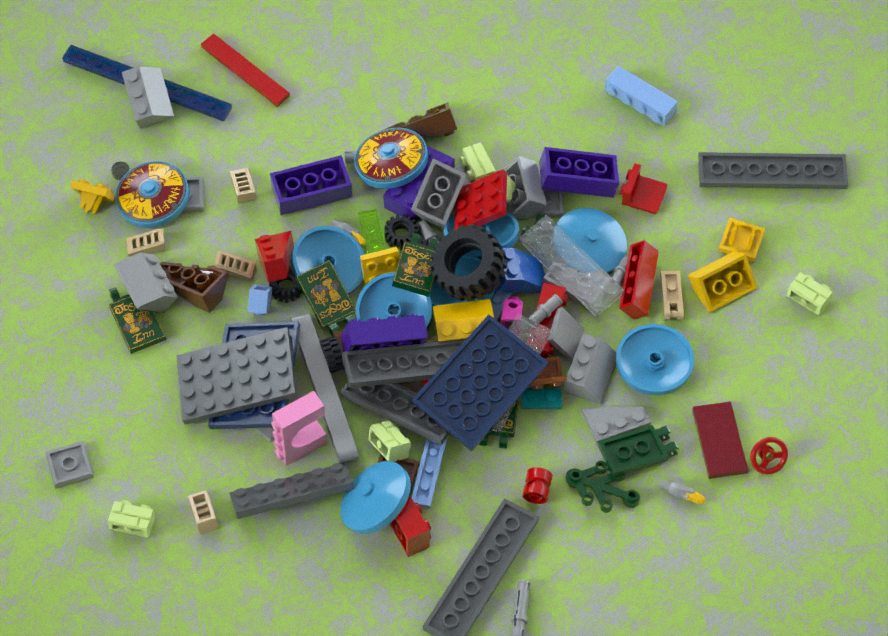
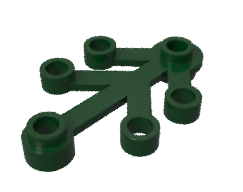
[565,461,640,513]

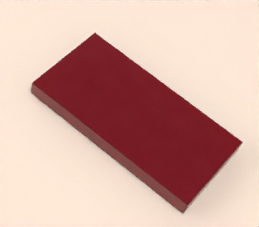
[692,401,748,479]

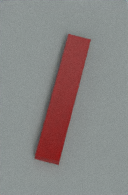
[201,33,290,107]

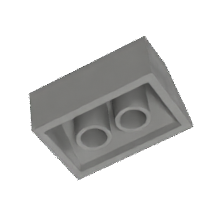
[122,67,175,128]
[504,156,547,220]
[411,159,467,228]
[114,252,178,312]
[564,333,617,404]

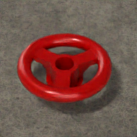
[750,437,788,475]

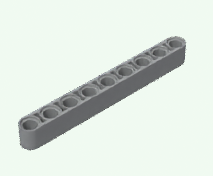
[290,312,359,463]

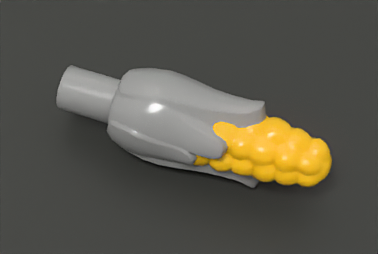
[331,219,366,247]
[659,480,706,504]

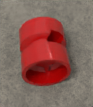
[522,467,553,504]

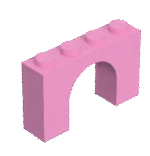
[271,391,327,466]

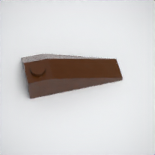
[381,102,457,136]
[160,262,228,313]

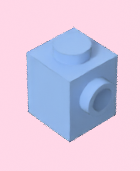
[247,284,272,315]

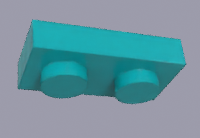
[522,388,562,410]

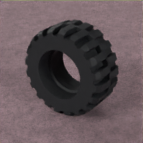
[430,224,507,302]

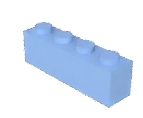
[605,66,678,126]

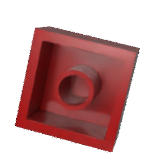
[390,497,431,557]

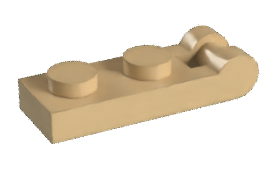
[660,270,684,320]

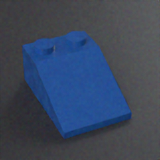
[496,248,545,293]

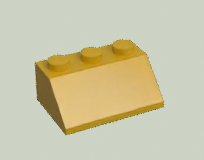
[688,251,757,312]
[433,299,494,342]

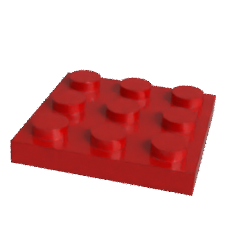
[454,169,507,230]

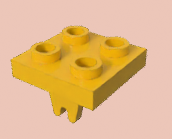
[70,179,115,214]
[718,218,765,262]
[360,247,399,286]

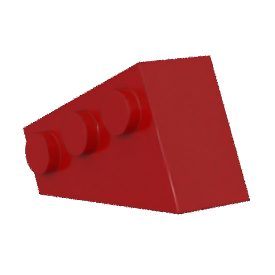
[255,231,294,282]

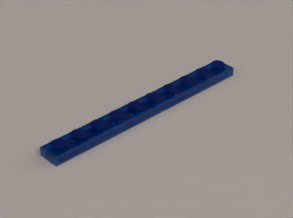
[62,45,232,122]

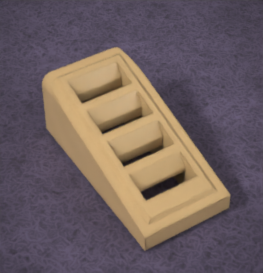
[230,168,256,203]
[126,228,166,256]
[214,251,256,280]
[188,490,219,534]

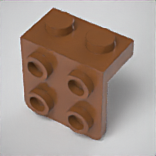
[529,356,567,390]

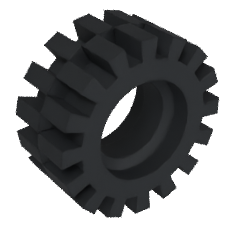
[384,214,418,251]
[269,268,303,303]
[319,336,344,373]

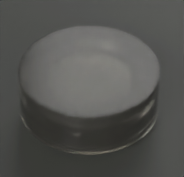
[111,162,130,180]

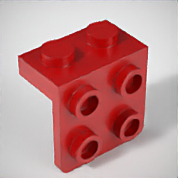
[620,163,667,214]

